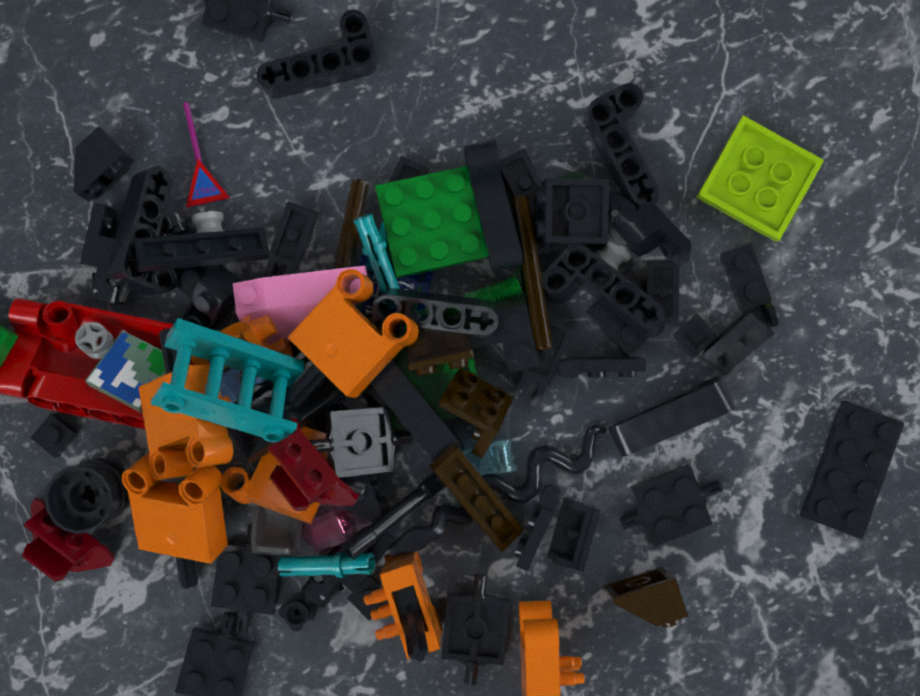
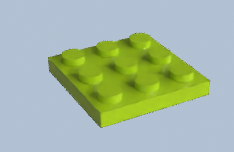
[696,115,824,242]

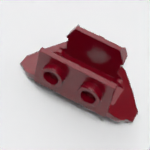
[268,418,359,512]
[21,498,115,582]

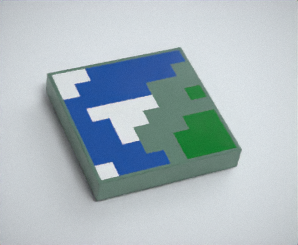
[85,330,166,413]

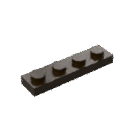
[429,444,524,552]

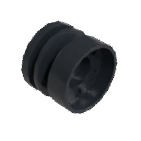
[44,458,130,534]

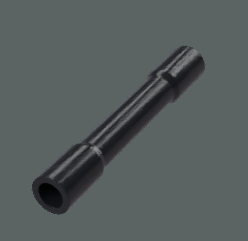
[342,472,446,560]

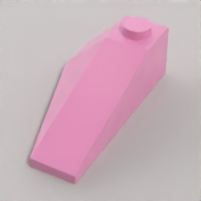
[233,266,367,345]

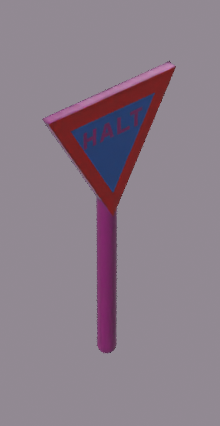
[183,102,230,208]

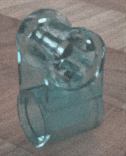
[461,438,517,475]

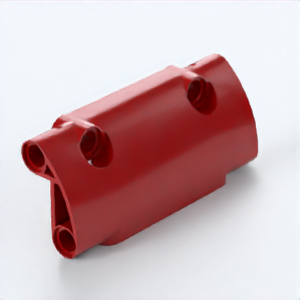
[0,298,195,429]

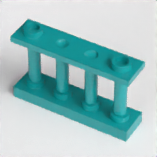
[151,318,305,443]

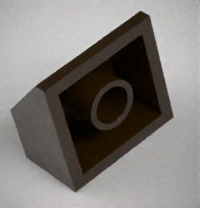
[603,566,688,628]

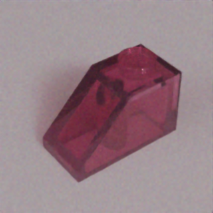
[302,505,354,552]

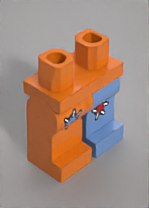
[192,314,293,403]

